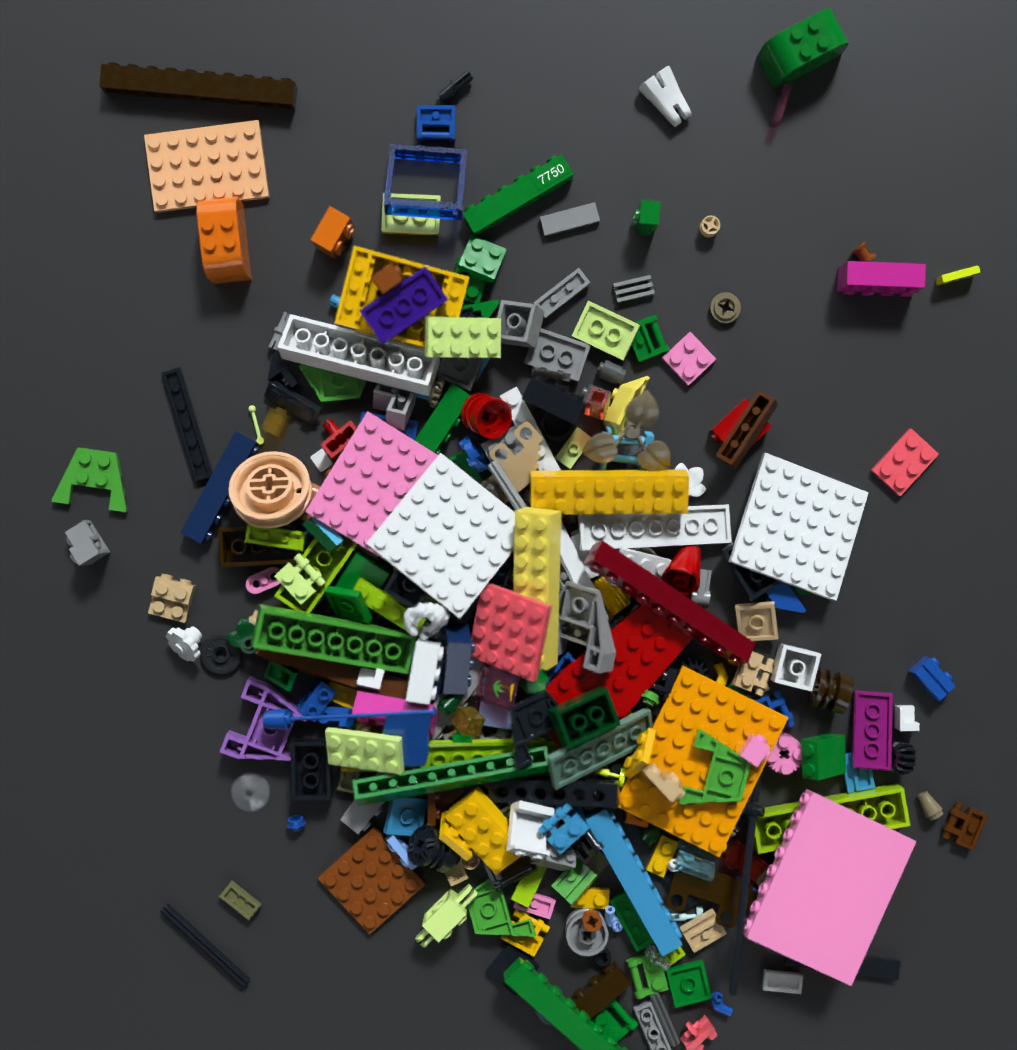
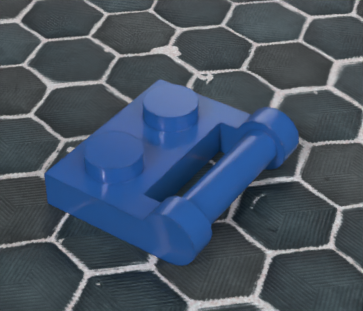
[417,105,455,142]

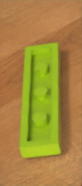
[353,578,427,637]

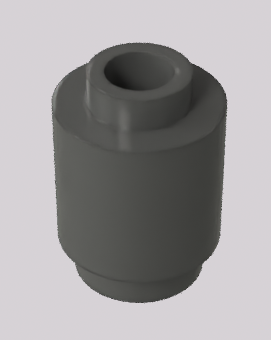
[596,360,626,385]

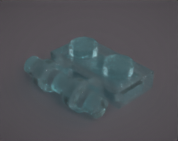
[675,840,716,882]

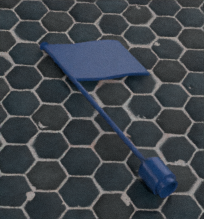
[263,708,436,767]

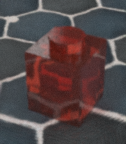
[585,387,611,420]

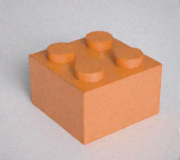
[310,206,355,259]

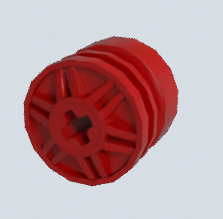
[461,393,512,439]

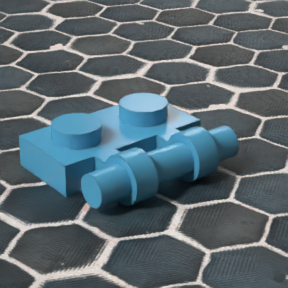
[538,803,590,854]

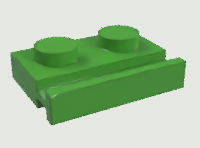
[551,857,598,906]

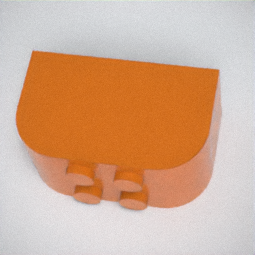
[197,197,252,284]

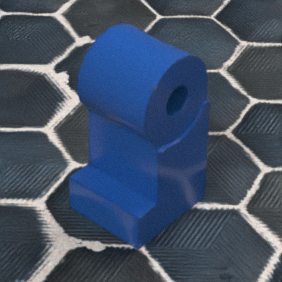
[318,707,356,730]

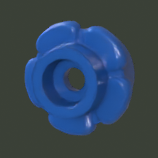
[287,815,306,832]

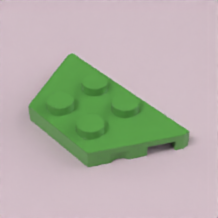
[299,365,367,402]

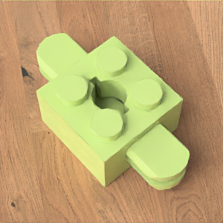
[415,884,478,948]

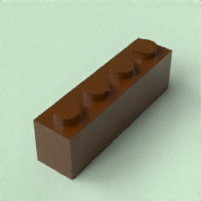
[715,390,778,470]

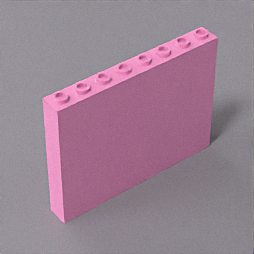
[744,789,916,986]

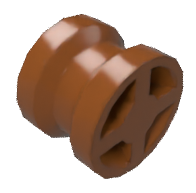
[581,909,602,932]

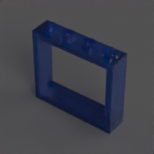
[384,143,467,220]

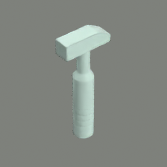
[671,906,703,922]

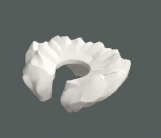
[404,602,450,641]

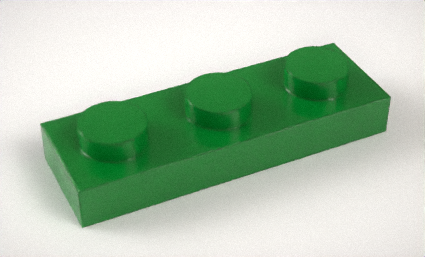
[609,891,654,952]

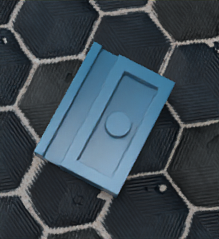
[843,752,875,793]

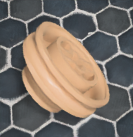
[229,452,312,528]

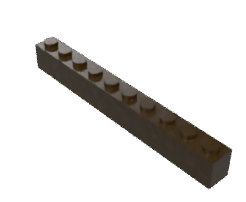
[99,62,297,110]

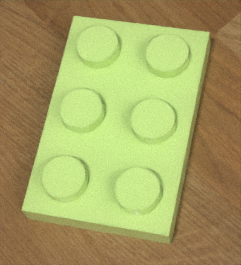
[381,193,441,236]
[572,301,641,360]

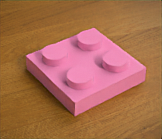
[662,332,716,386]

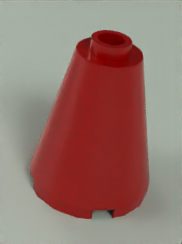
[661,545,701,596]

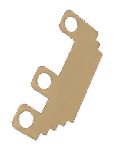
[481,421,543,504]

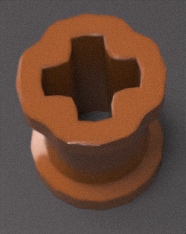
[851,241,877,262]

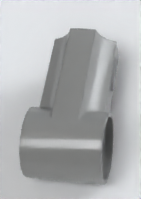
[688,569,712,608]

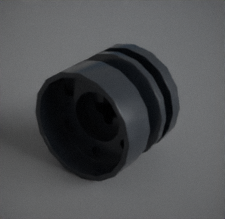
[407,825,458,873]

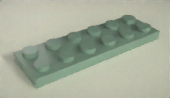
[546,707,653,790]

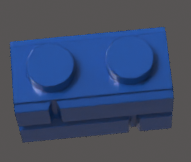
[909,656,955,701]

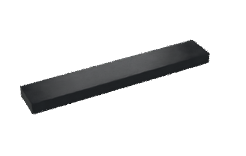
[161,367,213,483]
[784,955,901,980]

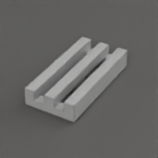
[613,275,655,303]

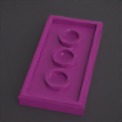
[851,690,893,771]

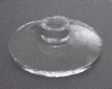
[231,773,270,811]

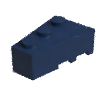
[442,623,475,694]

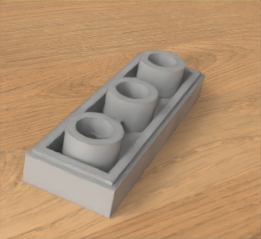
[633,1000,672,1050]

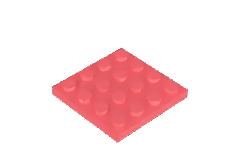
[471,582,552,682]

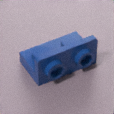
[296,677,336,722]

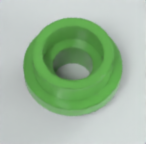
[641,690,660,707]

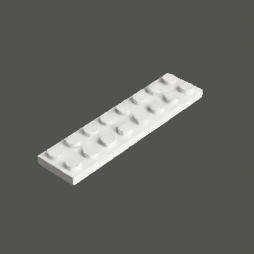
[578,504,732,551]

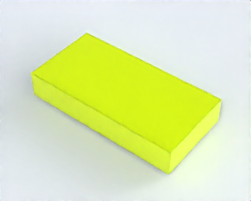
[936,266,981,286]

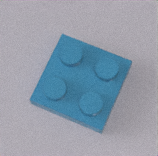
[383,796,428,836]

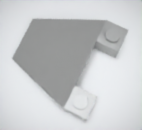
[558,581,616,673]

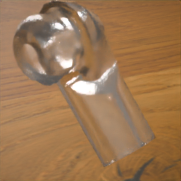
[645,945,671,971]

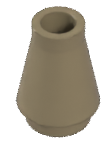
[917,791,944,821]

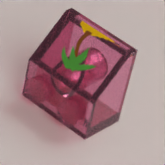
[476,662,519,711]

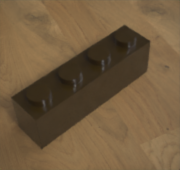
[571,961,631,1019]

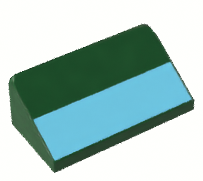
[302,516,345,553]

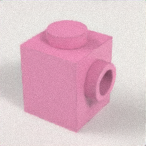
[738,734,771,767]

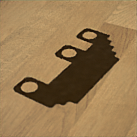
[665,864,758,928]

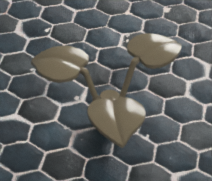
[582,390,671,471]

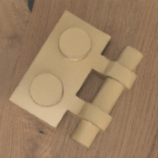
[731,651,775,696]

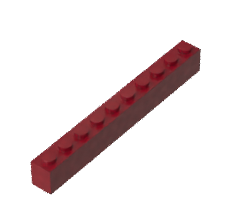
[584,540,755,666]

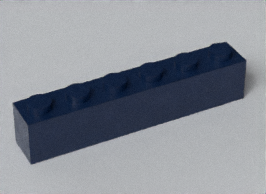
[180,431,259,544]

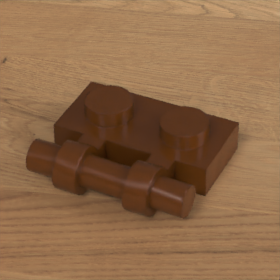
[942,801,988,851]

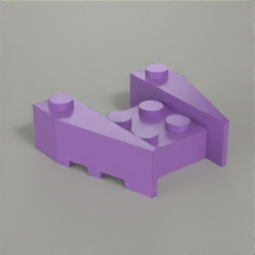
[220,676,306,761]

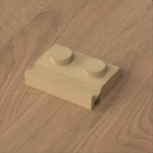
[680,908,727,953]

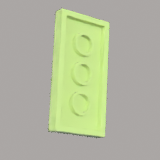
[425,317,501,358]
[325,727,404,775]

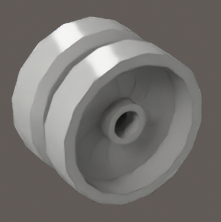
[565,908,609,956]

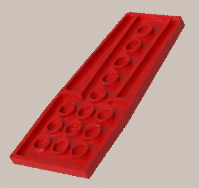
[545,604,693,749]

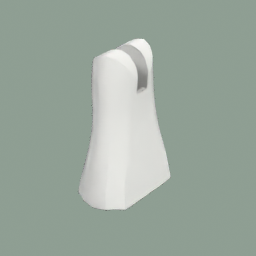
[638,66,692,127]

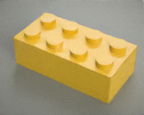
[445,786,520,875]

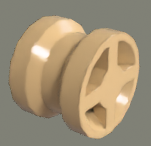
[699,215,720,238]

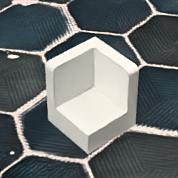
[356,667,384,692]
[894,705,919,731]

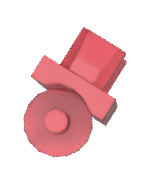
[680,1015,717,1050]

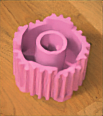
[767,732,802,774]

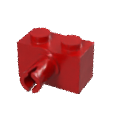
[320,419,357,463]

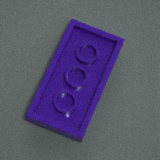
[360,266,448,345]

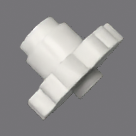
[166,627,202,662]

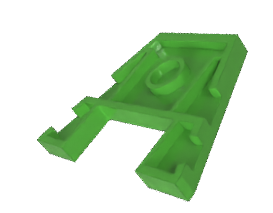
[51,447,128,512]
[679,728,751,805]
[465,878,536,937]

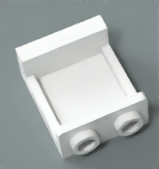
[506,801,554,860]

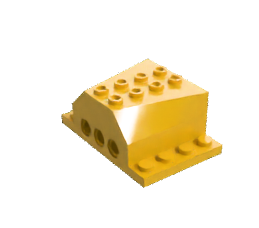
[335,246,469,348]

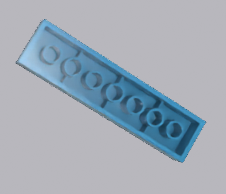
[583,807,683,957]

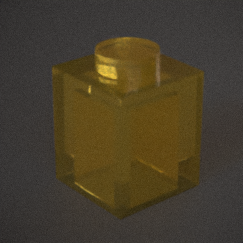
[261,407,291,438]
[452,706,485,736]

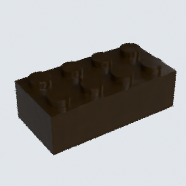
[218,524,301,567]

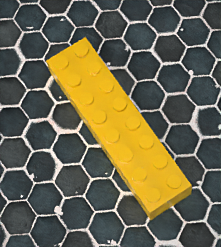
[530,469,689,515]

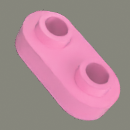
[246,567,281,594]

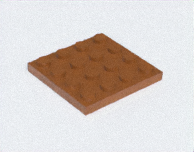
[318,826,426,934]

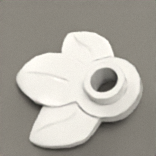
[675,463,706,497]

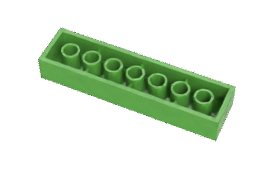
[251,604,416,674]

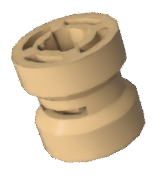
[461,849,480,870]

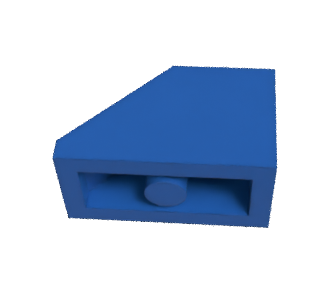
[763,582,806,613]

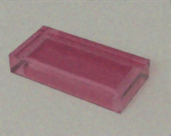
[769,83,792,128]

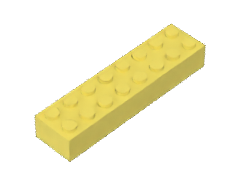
[513,507,561,670]

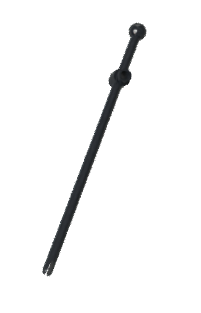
[729,762,767,996]

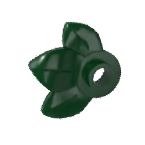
[227,617,258,654]

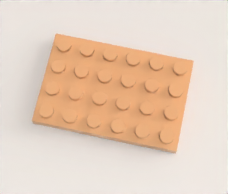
[144,120,270,213]

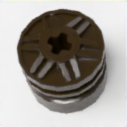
[808,667,853,714]

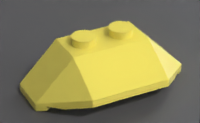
[602,376,650,447]

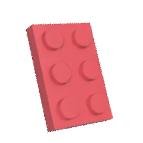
[870,428,939,496]

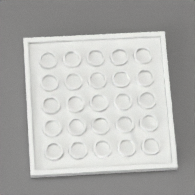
[366,453,515,619]
[729,453,868,601]

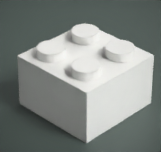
[770,643,821,691]

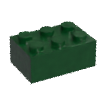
[547,686,621,749]

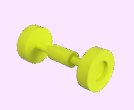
[594,767,626,788]

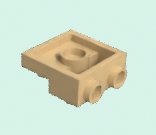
[148,574,196,623]
[643,763,685,802]

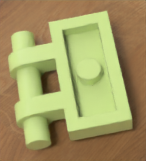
[275,553,326,605]

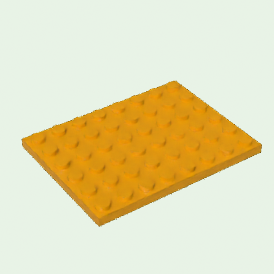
[618,665,788,857]

